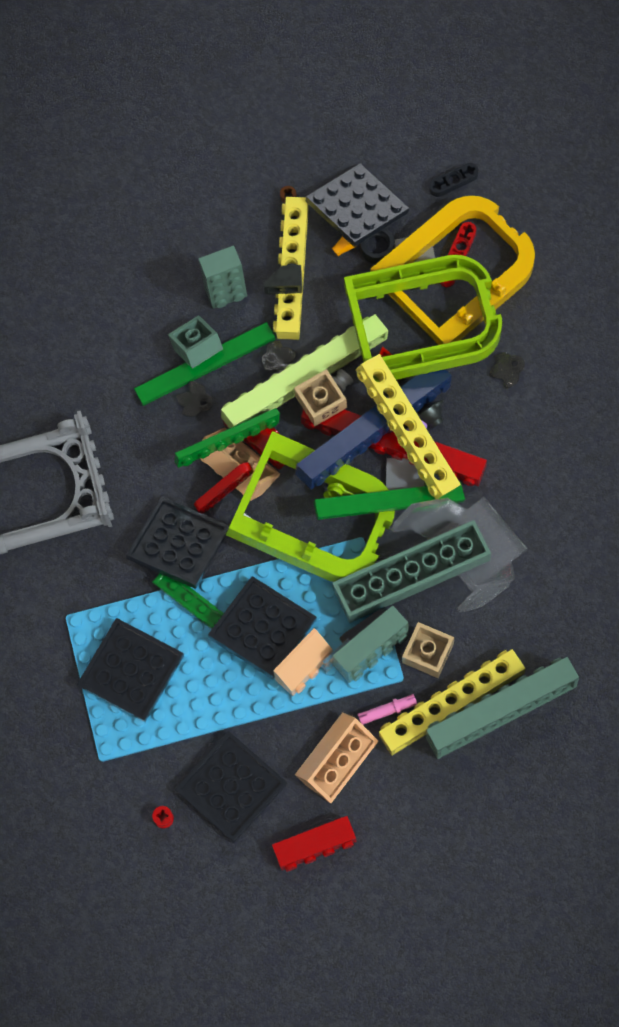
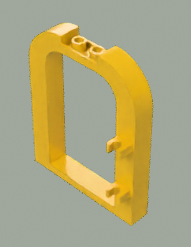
[370,196,535,345]

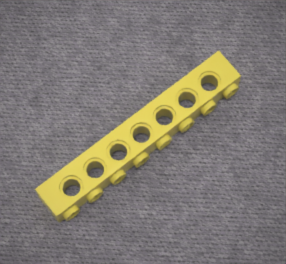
[273,197,309,340]
[356,354,461,500]
[379,649,526,755]

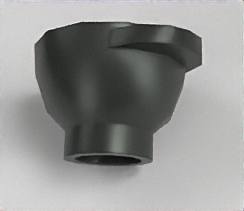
[417,399,444,429]

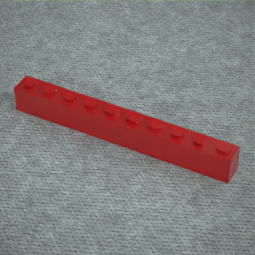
[301,410,487,487]

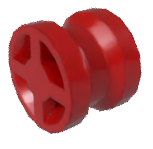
[152,806,174,829]

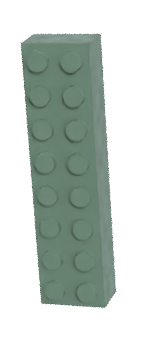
[332,520,491,623]
[426,657,579,759]

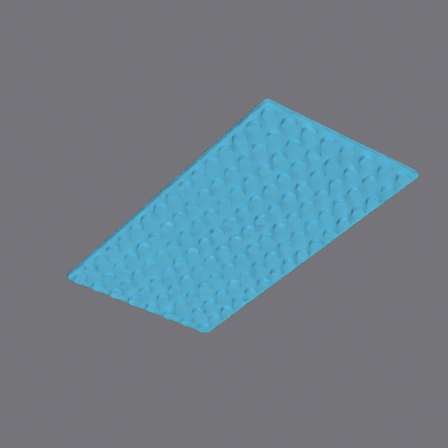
[66,537,404,762]

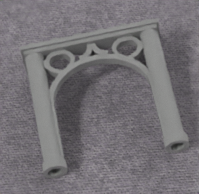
[0,411,114,554]

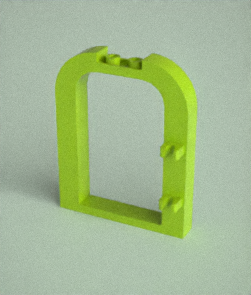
[344,255,502,382]
[226,431,395,582]

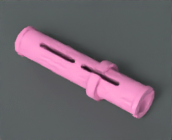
[358,694,417,725]

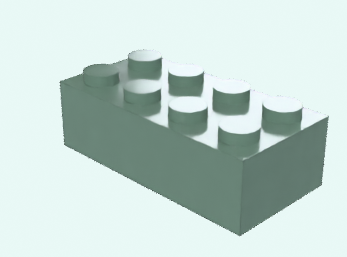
[198,246,247,309]
[332,606,409,683]

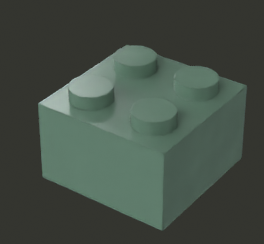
[168,315,223,369]

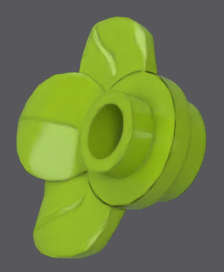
[324,482,354,498]

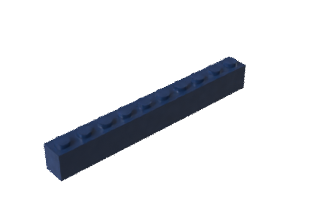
[295,369,452,489]

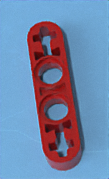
[440,222,477,287]
[194,462,254,513]

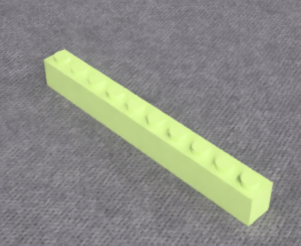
[221,314,388,428]

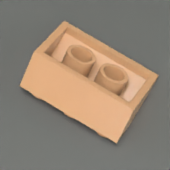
[273,628,333,696]

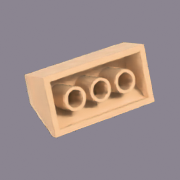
[200,428,280,501]
[295,712,378,803]

